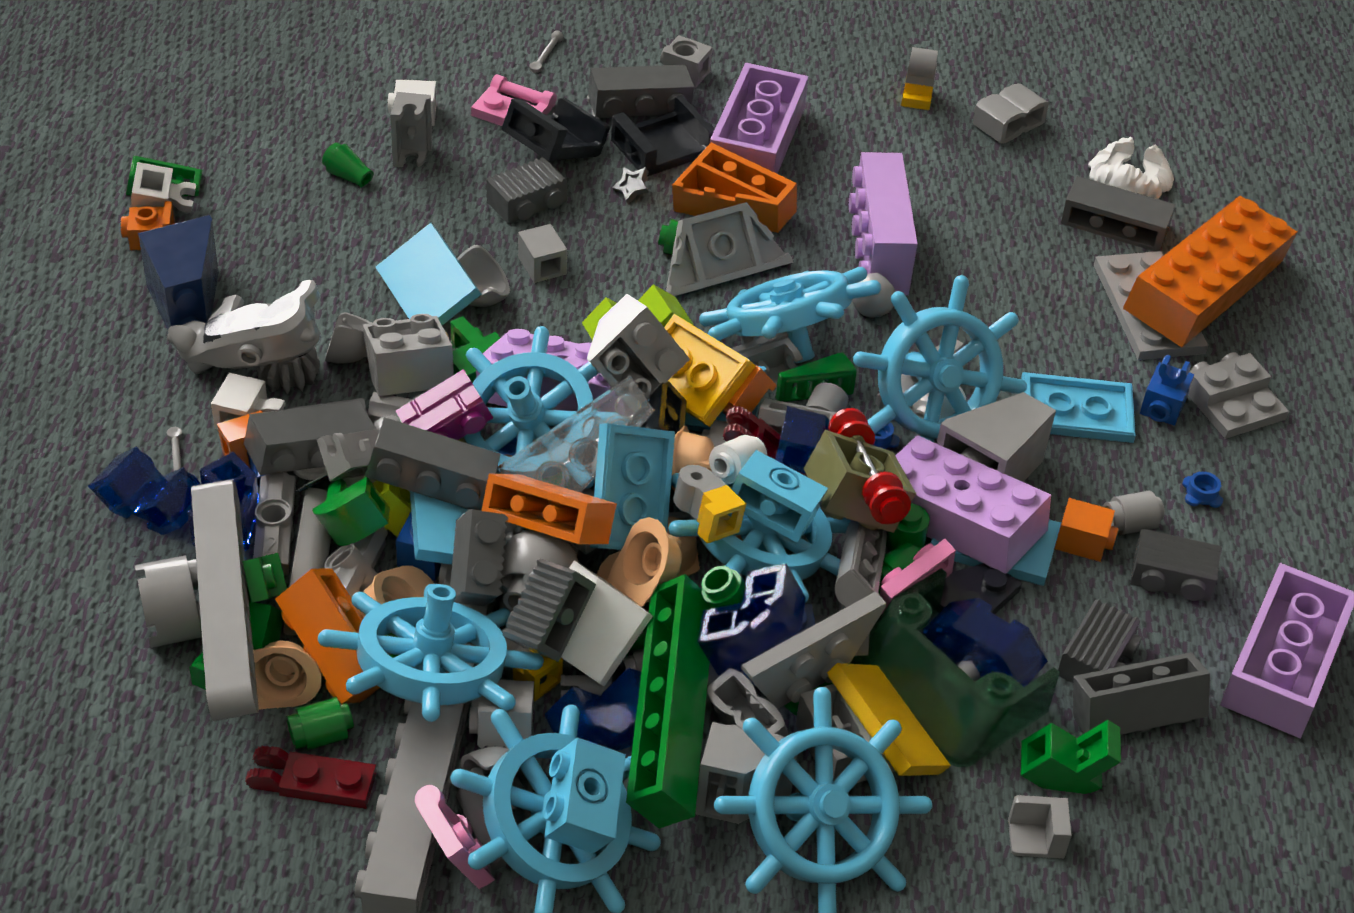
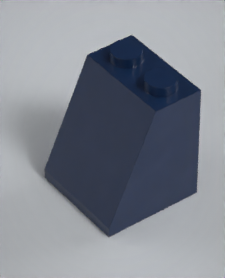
[138,215,219,330]

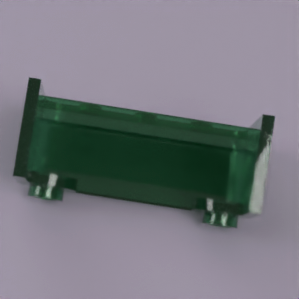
[852,568,1060,767]

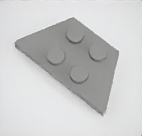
[666,202,793,296]
[741,591,886,709]

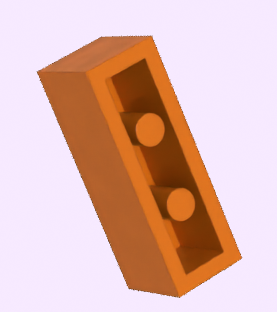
[481,473,617,545]
[275,568,380,704]

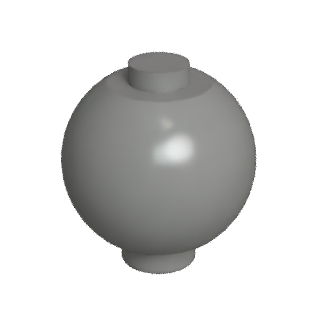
[500,529,578,611]

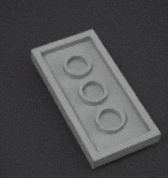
[1094,251,1208,360]

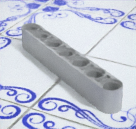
[191,479,259,721]

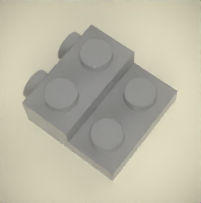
[1188,352,1289,439]

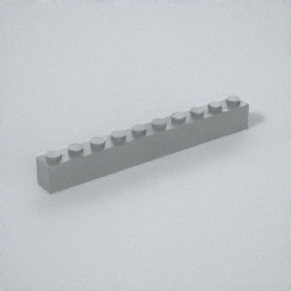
[355,563,496,913]

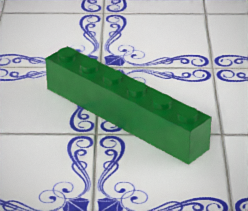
[626,574,714,829]

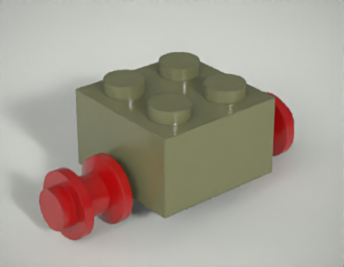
[804,408,916,533]

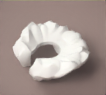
[1088,137,1174,199]

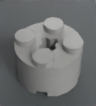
[135,555,202,648]

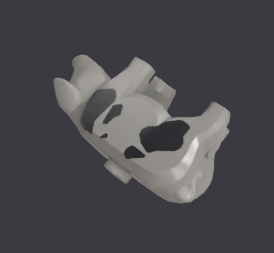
[167,280,321,374]

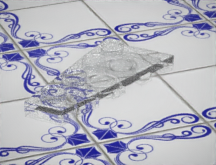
[497,375,655,493]

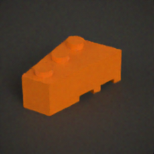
[672,142,797,233]

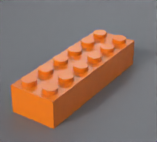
[1123,196,1298,348]

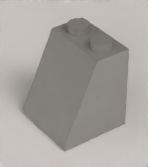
[937,392,1056,482]

